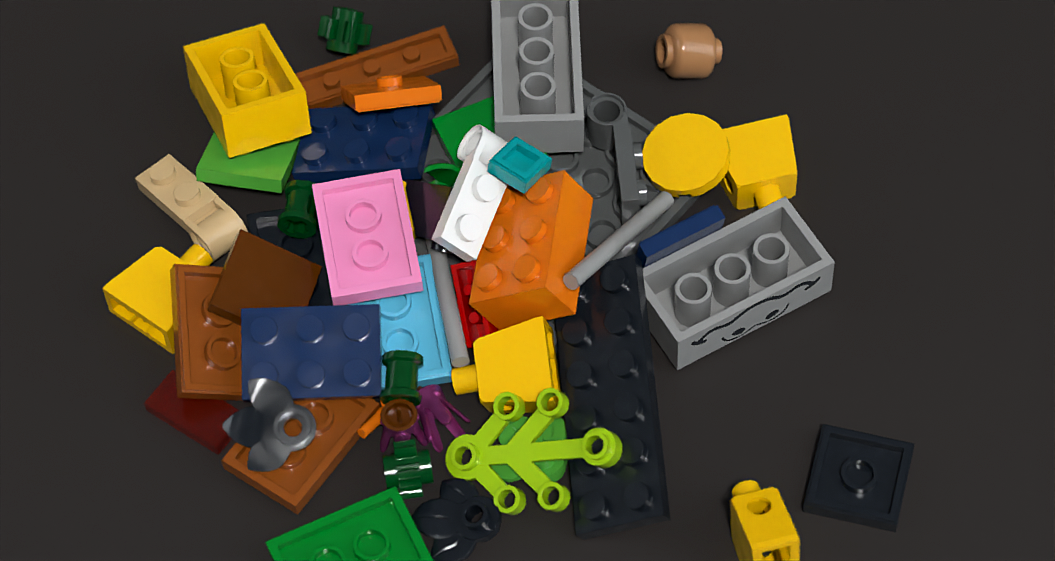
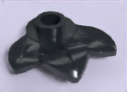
[222,378,317,472]
[411,478,502,561]

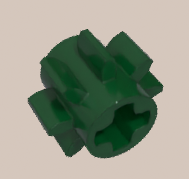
[317,6,373,54]
[382,439,434,500]

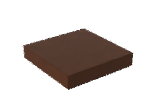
[207,229,322,325]

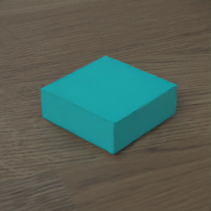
[487,136,552,194]

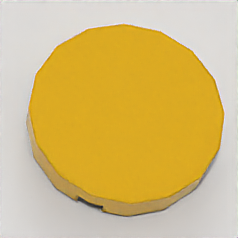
[642,113,730,198]

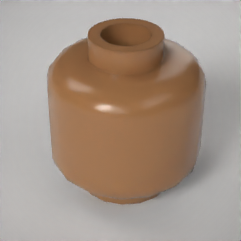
[656,23,722,79]

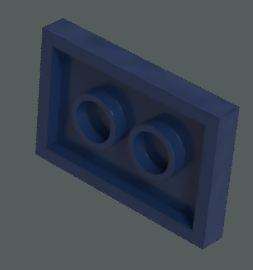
[292,103,435,184]
[241,304,382,403]

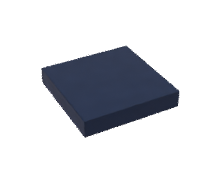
[636,205,725,268]

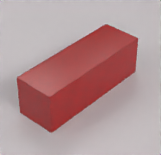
[450,259,499,349]

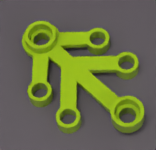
[446,388,623,515]

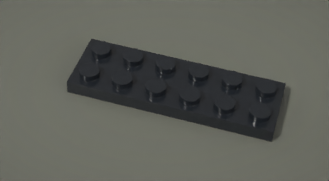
[555,254,671,540]

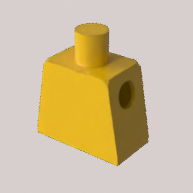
[720,114,797,210]
[102,244,213,354]
[451,316,560,413]
[730,480,800,561]

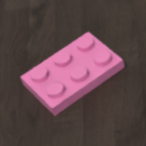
[312,169,424,305]

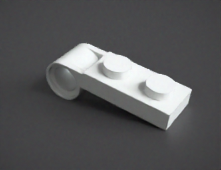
[431,124,508,262]

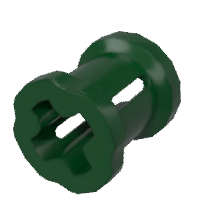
[277,180,317,238]
[380,350,424,406]

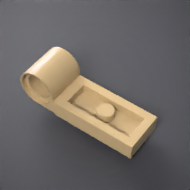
[135,154,248,262]

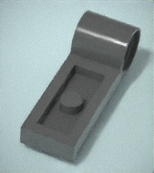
[587,93,648,225]

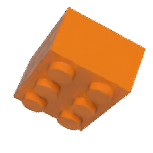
[469,170,593,330]

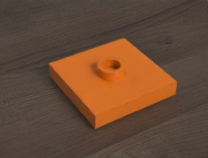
[341,75,442,112]

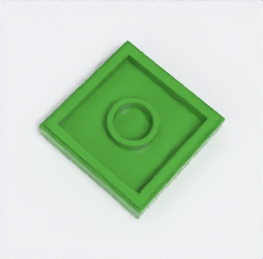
[196,132,301,193]

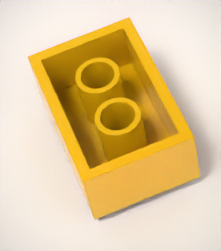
[183,23,312,158]

